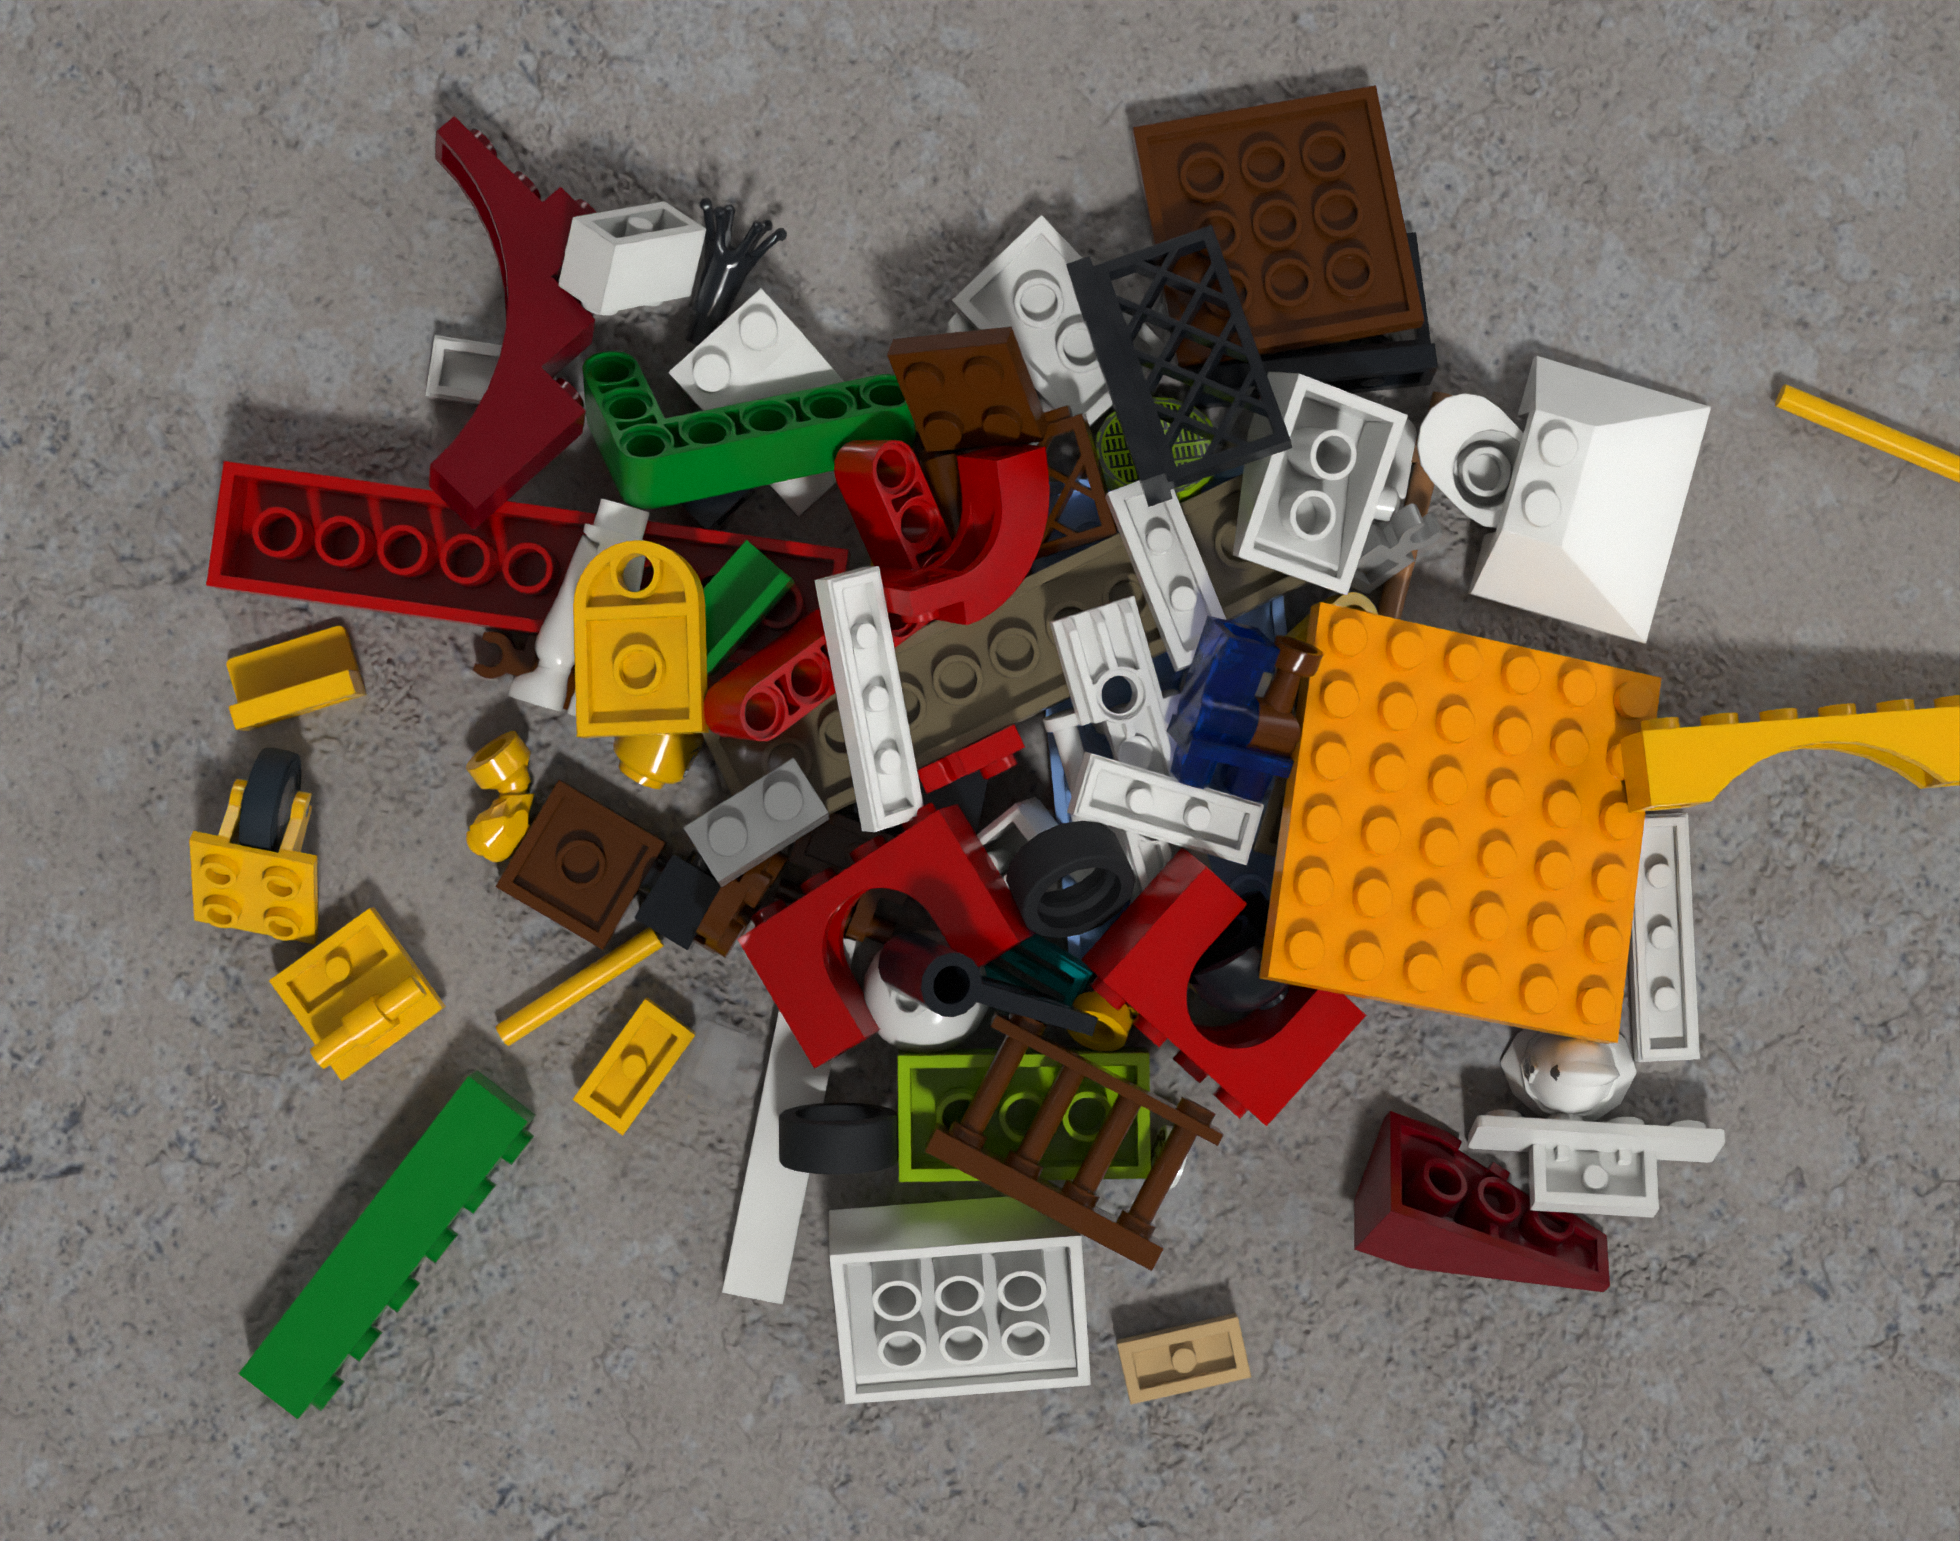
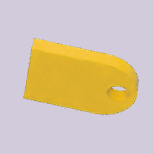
[573,540,709,738]

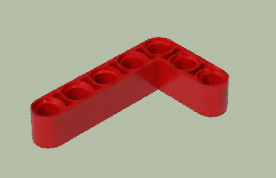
[704,440,953,741]

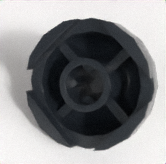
[1188,891,1290,1012]

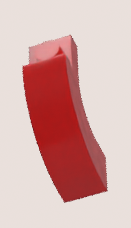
[882,444,1050,626]

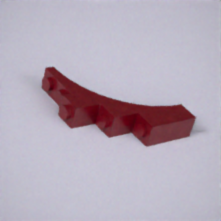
[429,116,597,530]

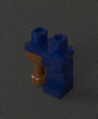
[1167,615,1324,802]

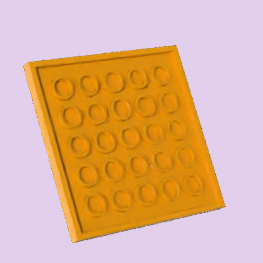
[1259,602,1662,1044]

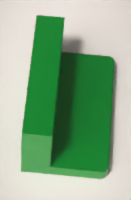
[703,540,795,678]

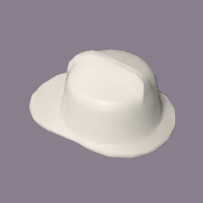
[1417,393,1523,528]

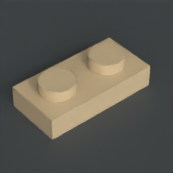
[1116,1313,1251,1405]

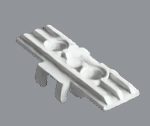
[1043,596,1212,905]

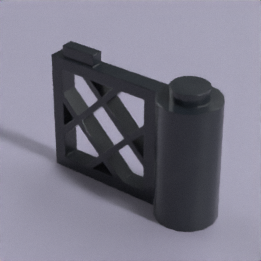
[878,932,1098,1036]

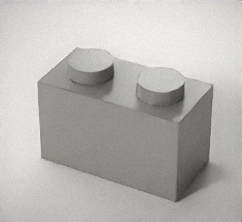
[683,758,829,887]

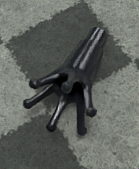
[686,198,787,345]

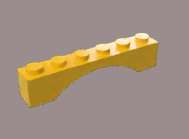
[1620,695,1960,813]

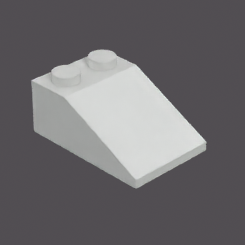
[668,288,844,517]
[1233,372,1408,595]

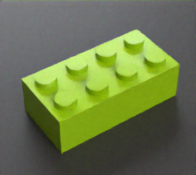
[898,1047,1151,1182]

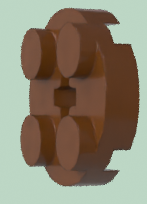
[693,851,789,958]

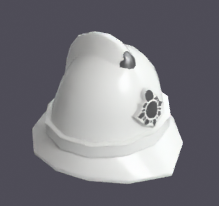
[1500,1029,1637,1122]

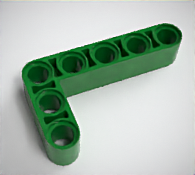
[582,350,916,509]

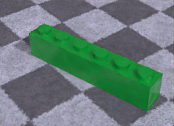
[238,1070,536,1419]

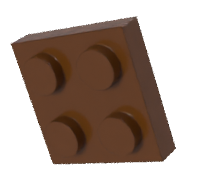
[887,326,1048,452]
[495,780,668,950]

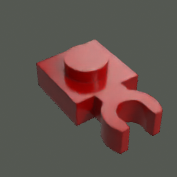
[917,724,1025,794]

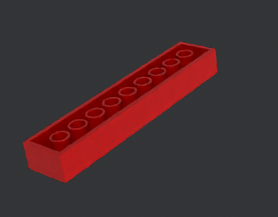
[206,461,851,664]

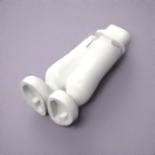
[507,499,650,716]

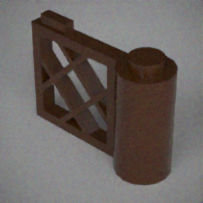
[918,405,1119,561]

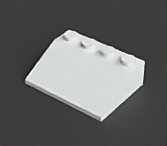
[829,1196,1091,1404]

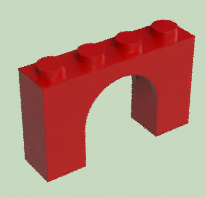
[737,802,1036,1069]
[1081,847,1367,1127]

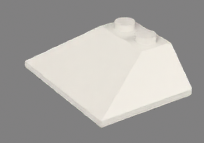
[1468,356,1711,644]

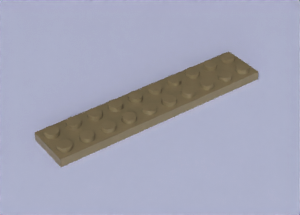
[702,474,1309,814]

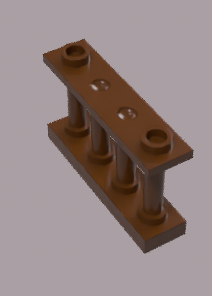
[925,1011,1224,1271]

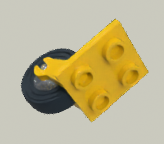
[189,748,318,945]

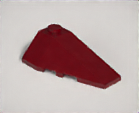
[1354,1111,1610,1292]

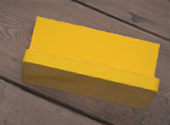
[226,626,367,731]

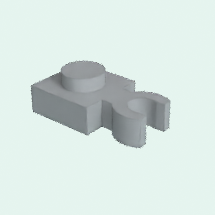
[1351,503,1443,594]

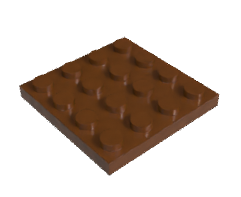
[1132,85,1424,369]

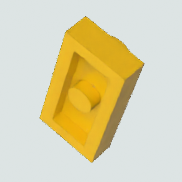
[572,997,697,1136]

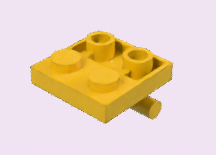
[269,907,446,1081]

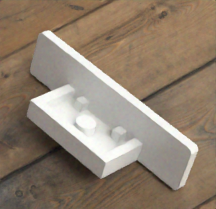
[1468,1109,1725,1218]

